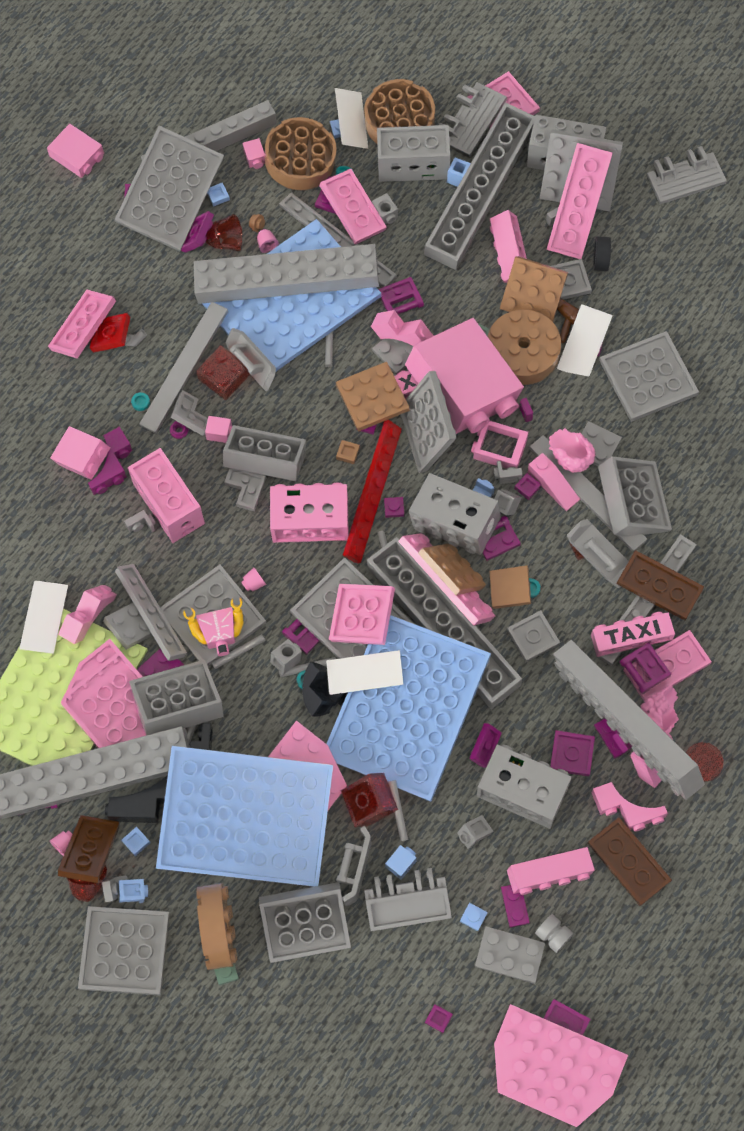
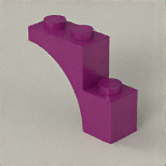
[88,427,132,495]

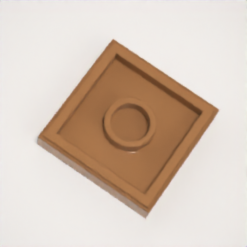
[490,566,531,609]

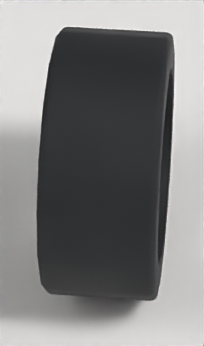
[593,236,611,271]

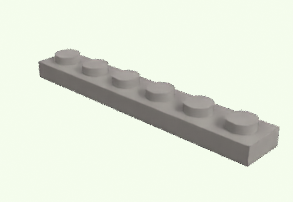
[115,564,187,661]

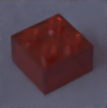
[196,345,250,400]
[341,773,398,827]

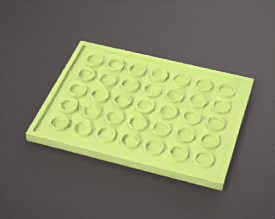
[0,609,148,766]

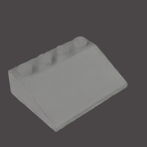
[598,456,672,536]
[129,660,224,736]
[259,882,351,963]

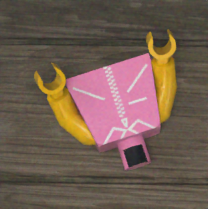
[183,597,244,656]

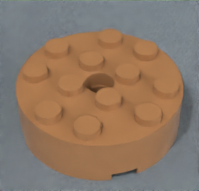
[364,79,435,144]
[265,117,336,190]
[488,310,561,385]
[197,883,237,970]

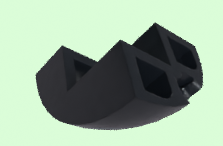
[302,661,348,717]

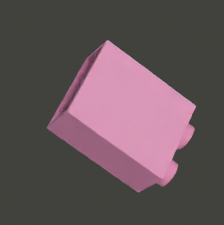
[405,318,524,434]

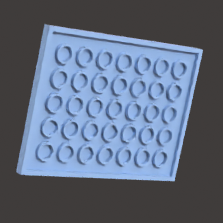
[202,219,382,371]
[327,615,491,802]
[156,746,333,887]

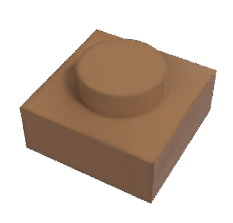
[336,440,360,464]

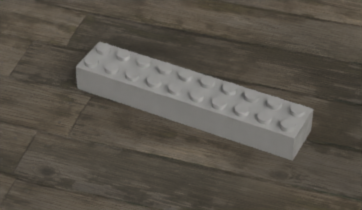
[424,102,535,270]
[194,244,379,304]
[367,537,522,710]
[553,640,705,800]
[0,726,190,819]

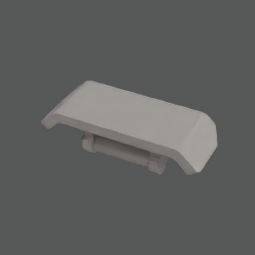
[225,328,276,392]
[567,519,629,588]
[336,826,372,906]

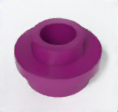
[170,421,189,439]

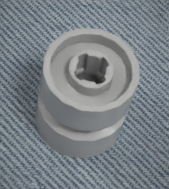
[535,914,574,953]

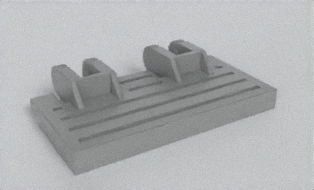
[439,82,507,158]
[647,146,727,204]
[364,868,452,931]

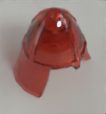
[205,214,243,251]
[67,865,107,902]

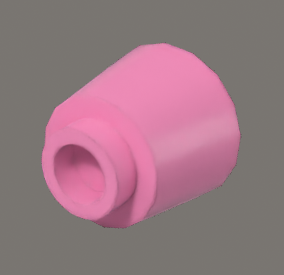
[257,229,279,253]
[241,568,266,592]
[50,831,73,856]

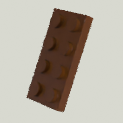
[617,550,704,621]
[58,815,120,883]
[587,817,672,906]

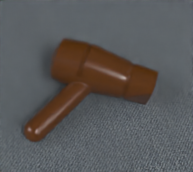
[557,298,579,343]

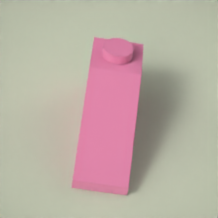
[528,453,580,511]

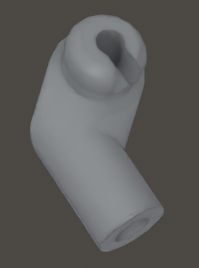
[125,329,147,347]

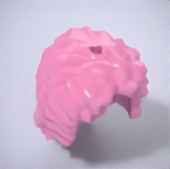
[549,428,596,473]
[641,685,679,734]

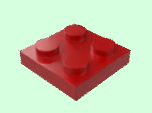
[90,313,131,353]

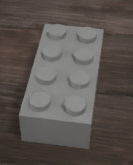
[223,425,306,481]

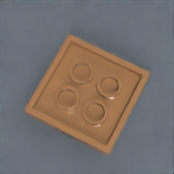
[500,256,568,322]
[336,362,410,432]
[418,544,486,596]

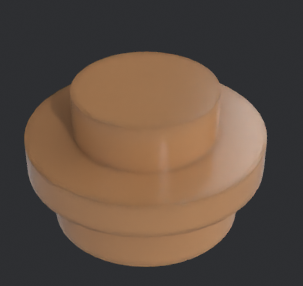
[249,214,265,232]

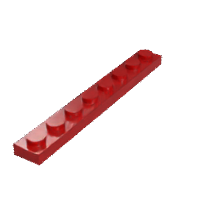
[343,420,402,563]

